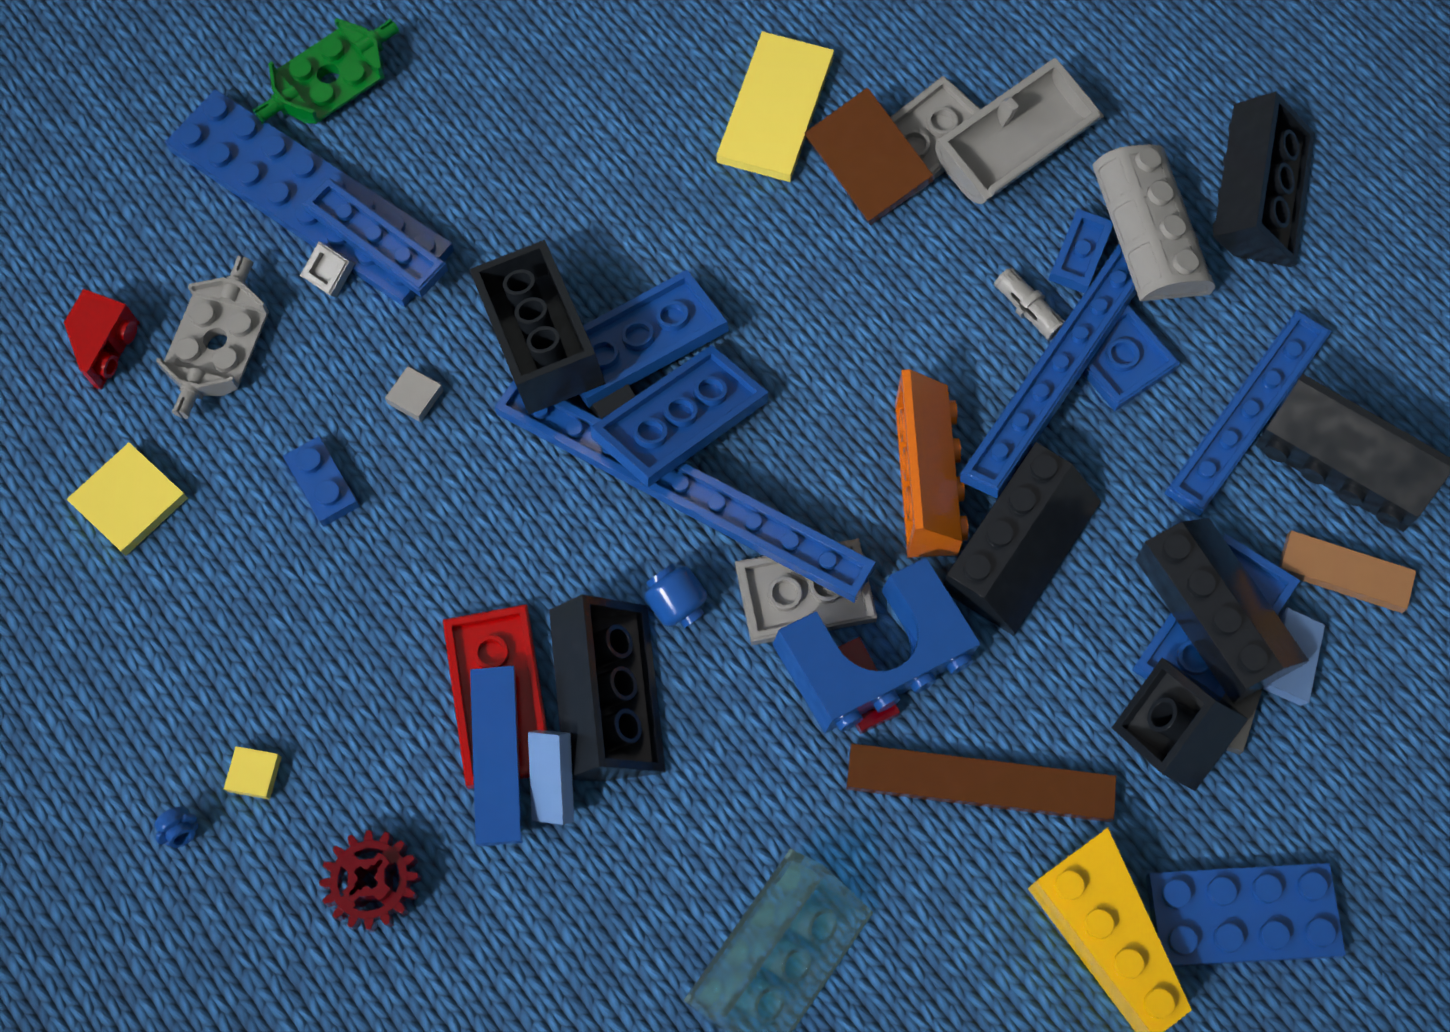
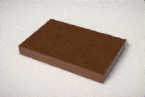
[804,87,935,226]

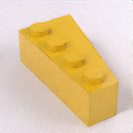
[1028,828,1192,1032]

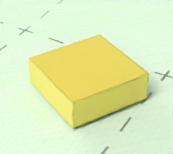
[224,746,282,800]

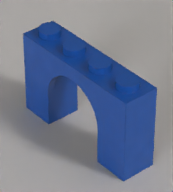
[772,557,981,734]

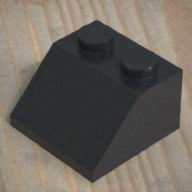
[1111,657,1248,791]

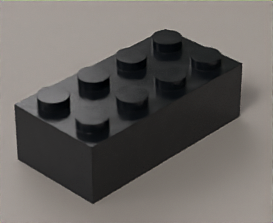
[469,240,606,415]

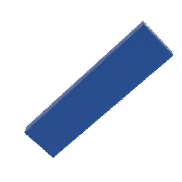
[302,177,448,298]
[470,666,523,847]

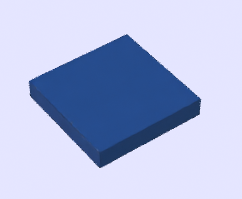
[1082,305,1180,411]

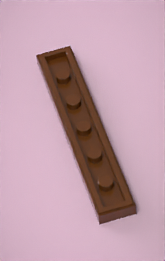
[846,743,1116,822]

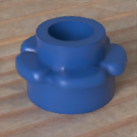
[154,806,199,848]

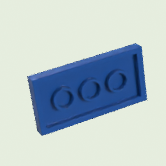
[579,270,729,408]
[590,345,769,488]
[1132,534,1301,698]
[1146,863,1346,967]

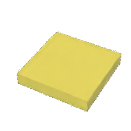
[66,442,188,556]

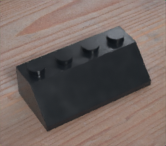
[1213,91,1315,267]
[1255,374,1450,532]
[943,442,1101,636]
[1136,518,1309,704]
[549,594,666,782]

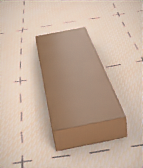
[1278,530,1416,613]

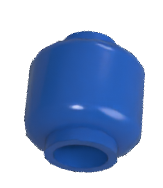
[644,563,708,629]

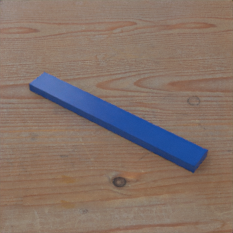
[960,244,1137,499]

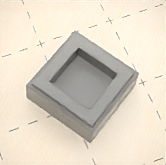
[300,241,356,297]
[385,366,444,422]

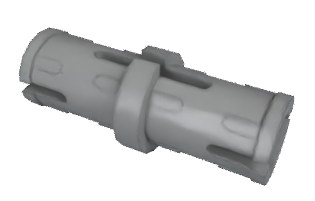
[994,267,1065,341]

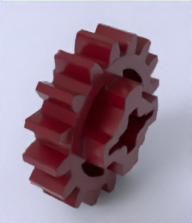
[319,830,422,932]

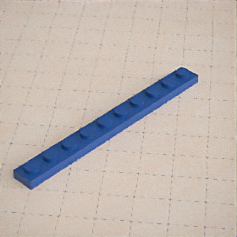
[494,380,876,603]

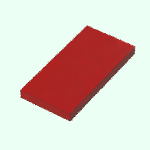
[443,604,548,789]

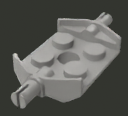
[156,256,269,419]

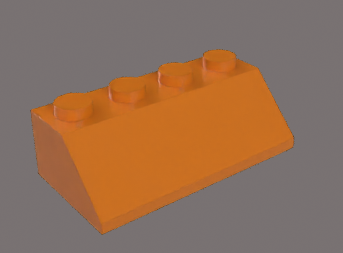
[895,369,968,558]

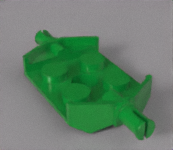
[253,18,399,124]

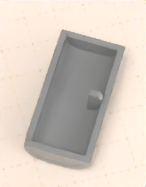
[935,57,1104,204]
[1092,144,1215,301]

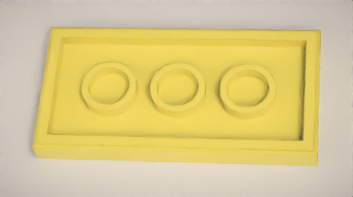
[716,31,834,182]

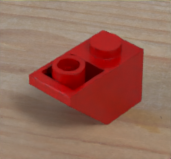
[64,289,139,390]

